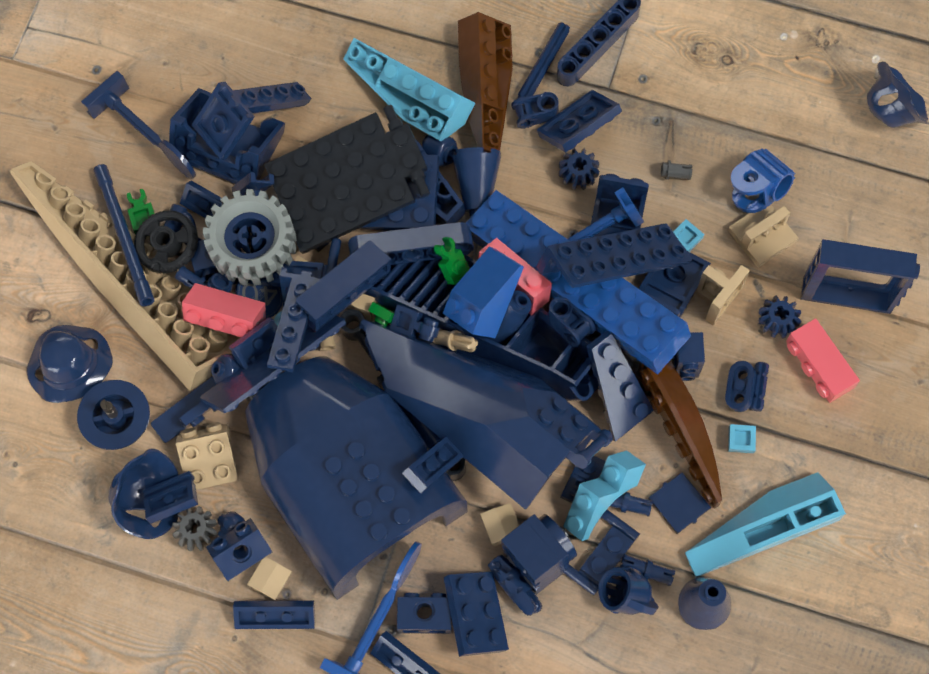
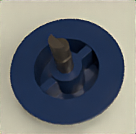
[77,380,150,450]

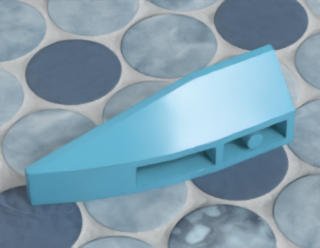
[343,38,475,141]
[685,472,846,578]

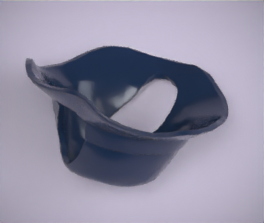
[867,61,929,128]
[27,325,113,403]
[109,449,180,539]

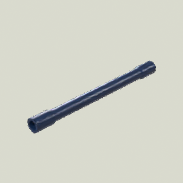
[93,164,155,307]

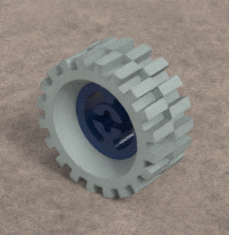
[203,189,297,286]

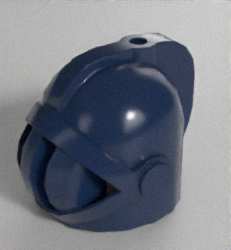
[598,566,659,615]

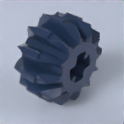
[559,148,600,190]
[758,295,801,339]

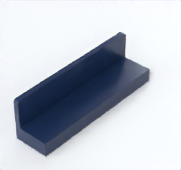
[296,240,391,332]

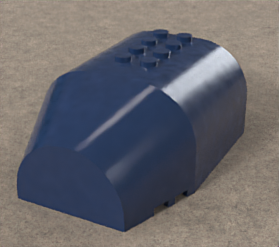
[245,356,468,600]

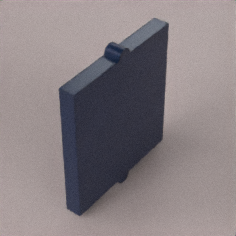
[648,473,711,534]

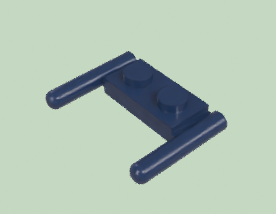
[260,238,341,287]
[564,510,640,596]

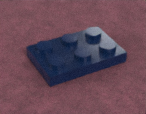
[537,90,622,153]
[443,572,509,657]

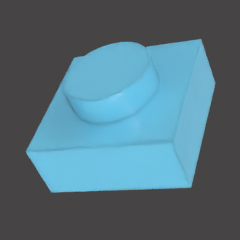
[673,219,705,252]
[728,424,756,454]

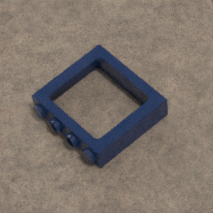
[801,239,920,314]

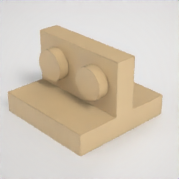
[728,205,798,268]
[697,265,750,326]

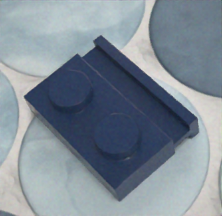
[143,471,198,524]

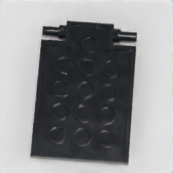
[264,105,430,254]

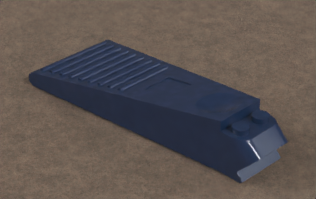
[364,230,599,401]

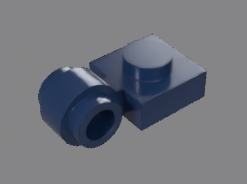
[390,304,440,342]

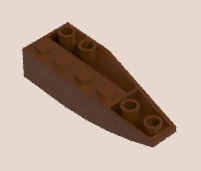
[458,12,513,153]
[638,360,722,509]

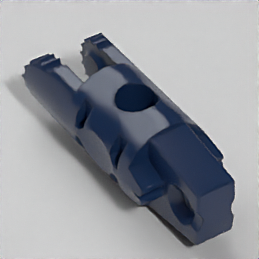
[488,555,542,616]

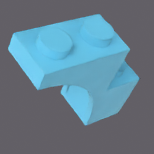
[563,451,646,541]

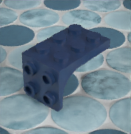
[591,174,649,237]
[639,251,711,318]

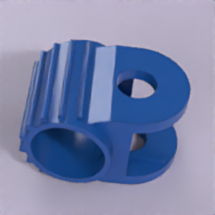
[731,148,795,213]

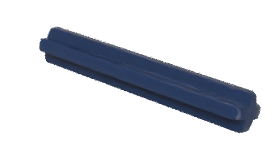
[518,22,570,98]

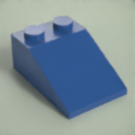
[443,246,524,338]

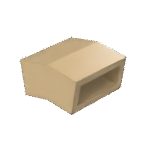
[345,294,376,321]
[481,503,519,546]
[247,557,292,601]

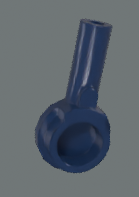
[207,273,239,293]

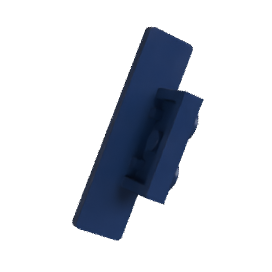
[151,376,217,443]

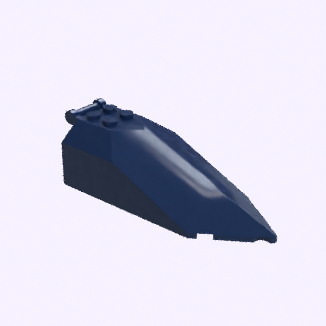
[359,319,613,509]

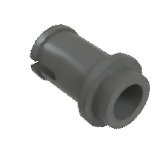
[661,160,693,180]

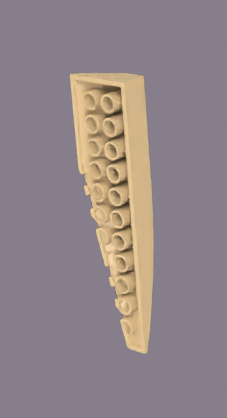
[10,161,241,391]

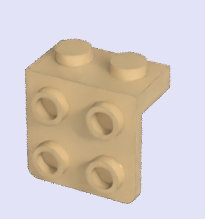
[176,422,238,490]

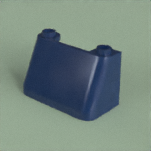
[169,88,285,184]

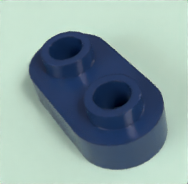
[725,361,756,412]

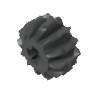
[172,506,217,551]

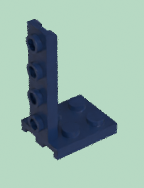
[192,81,312,160]
[267,267,321,373]

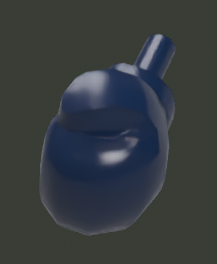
[217,511,245,536]

